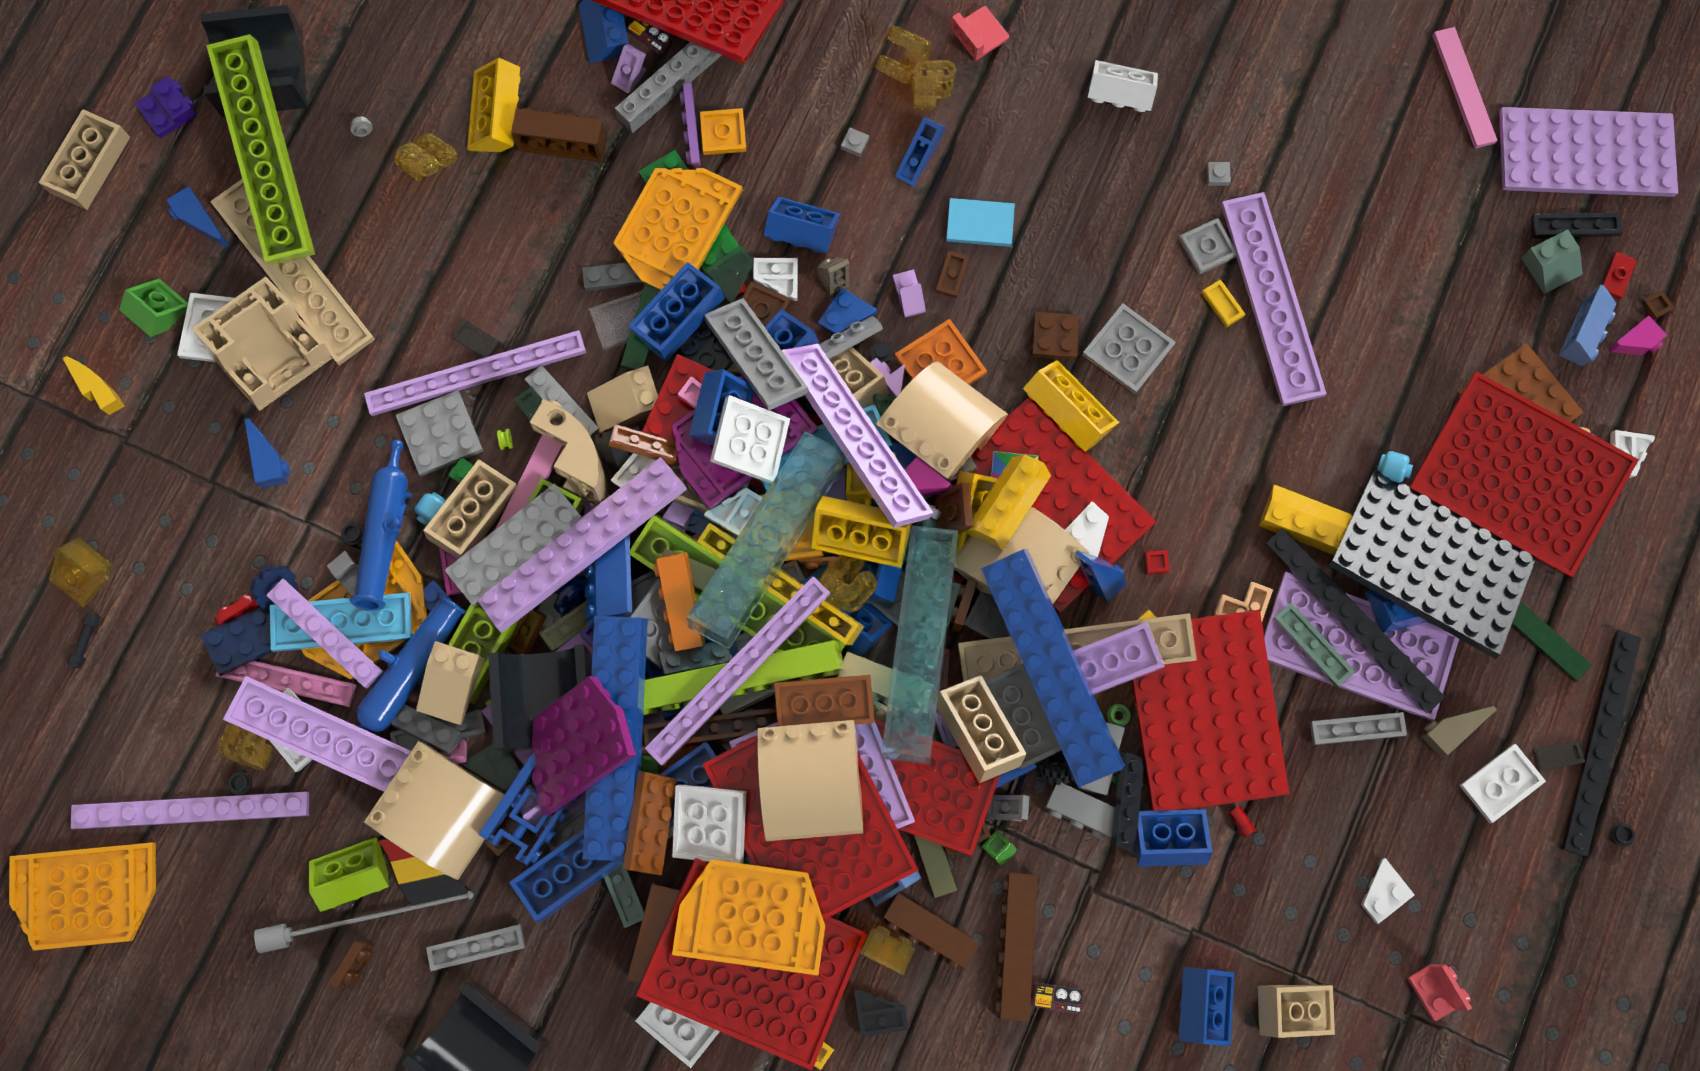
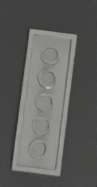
[704,298,808,411]
[445,484,582,607]

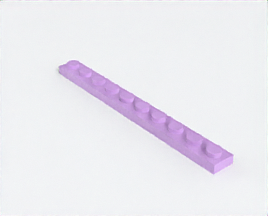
[364,330,586,416]
[645,576,831,765]
[71,792,309,829]

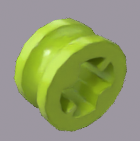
[497,429,513,450]

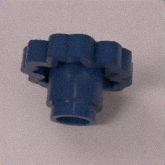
[249,565,298,609]

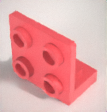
[951,6,1009,61]
[1407,964,1472,1021]

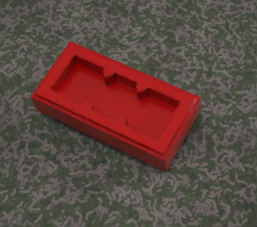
[1602,252,1637,300]

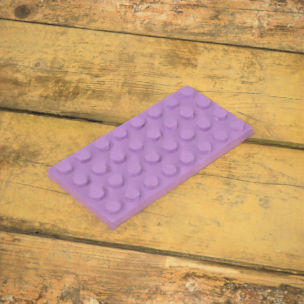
[1499,107,1678,197]
[1264,572,1459,721]

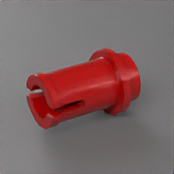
[1228,806,1255,837]

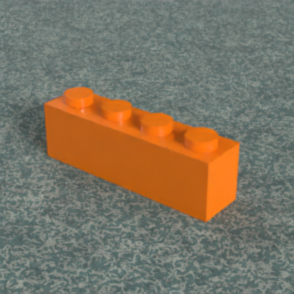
[654,552,706,651]

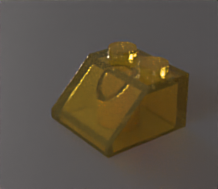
[49,538,112,607]
[860,925,915,975]

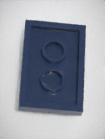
[200,607,273,677]

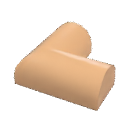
[1214,581,1273,621]

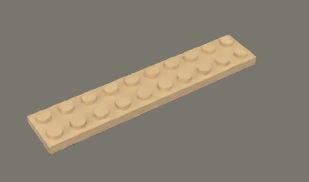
[210,179,375,366]
[958,613,1197,682]

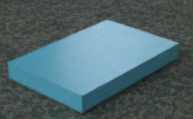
[946,198,1015,247]

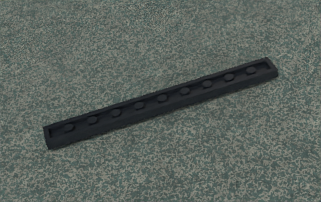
[1265,528,1445,713]
[1561,630,1641,857]

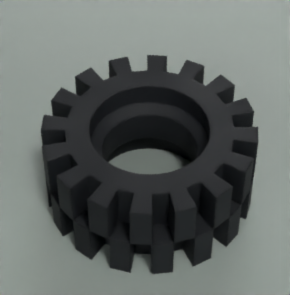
[1036,751,1074,785]

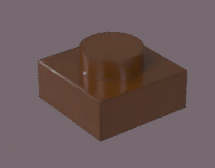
[1641,290,1675,320]

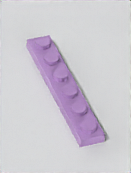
[266,579,384,688]

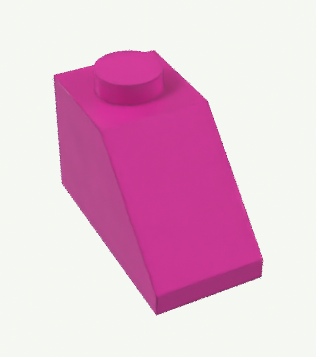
[1608,316,1667,355]
[905,456,953,495]

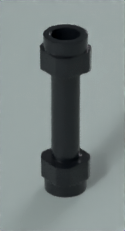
[67,612,101,669]

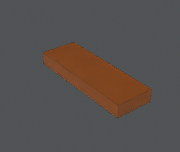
[609,424,678,465]

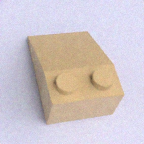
[829,347,890,409]
[587,366,658,434]
[416,641,485,725]
[1258,985,1335,1038]

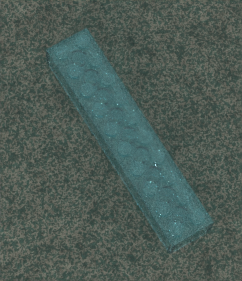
[686,431,845,649]
[882,526,958,765]

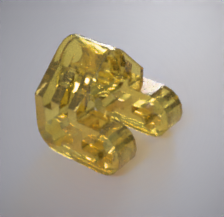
[875,26,932,84]
[912,60,956,110]
[394,133,457,181]
[818,555,878,612]
[218,722,274,771]

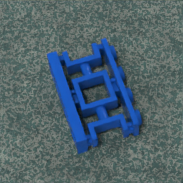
[478,753,582,867]

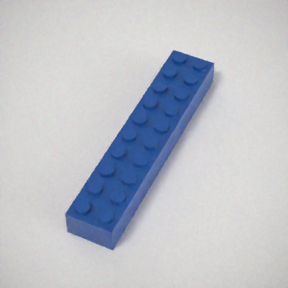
[981,549,1125,788]
[583,616,648,861]
[509,741,717,923]

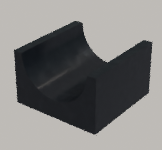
[200,5,307,117]
[488,645,592,752]
[401,982,550,1071]

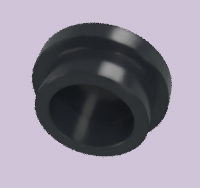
[870,342,893,363]
[341,523,364,545]
[228,771,252,795]
[1610,823,1635,847]

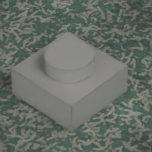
[841,128,869,157]
[1207,162,1231,186]

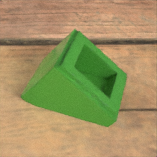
[981,830,1017,867]

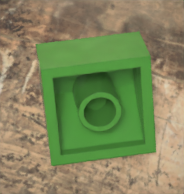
[119,278,188,337]

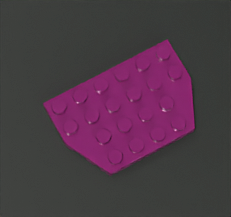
[672,375,818,510]
[531,676,636,815]

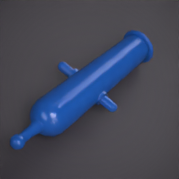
[350,439,412,611]
[356,594,467,733]

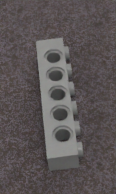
[615,42,721,134]

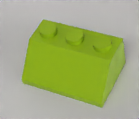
[309,837,389,912]

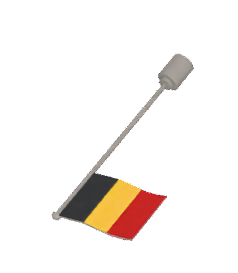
[254,839,474,954]

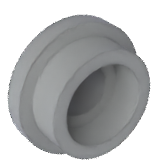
[350,117,372,137]

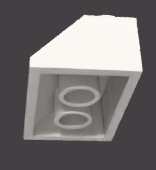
[1088,60,1158,112]

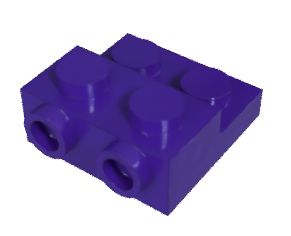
[135,76,197,139]

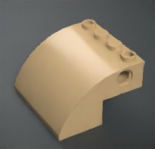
[192,277,332,411]
[876,361,1008,481]
[530,399,609,508]
[950,506,1089,604]
[758,720,863,841]
[364,741,504,880]

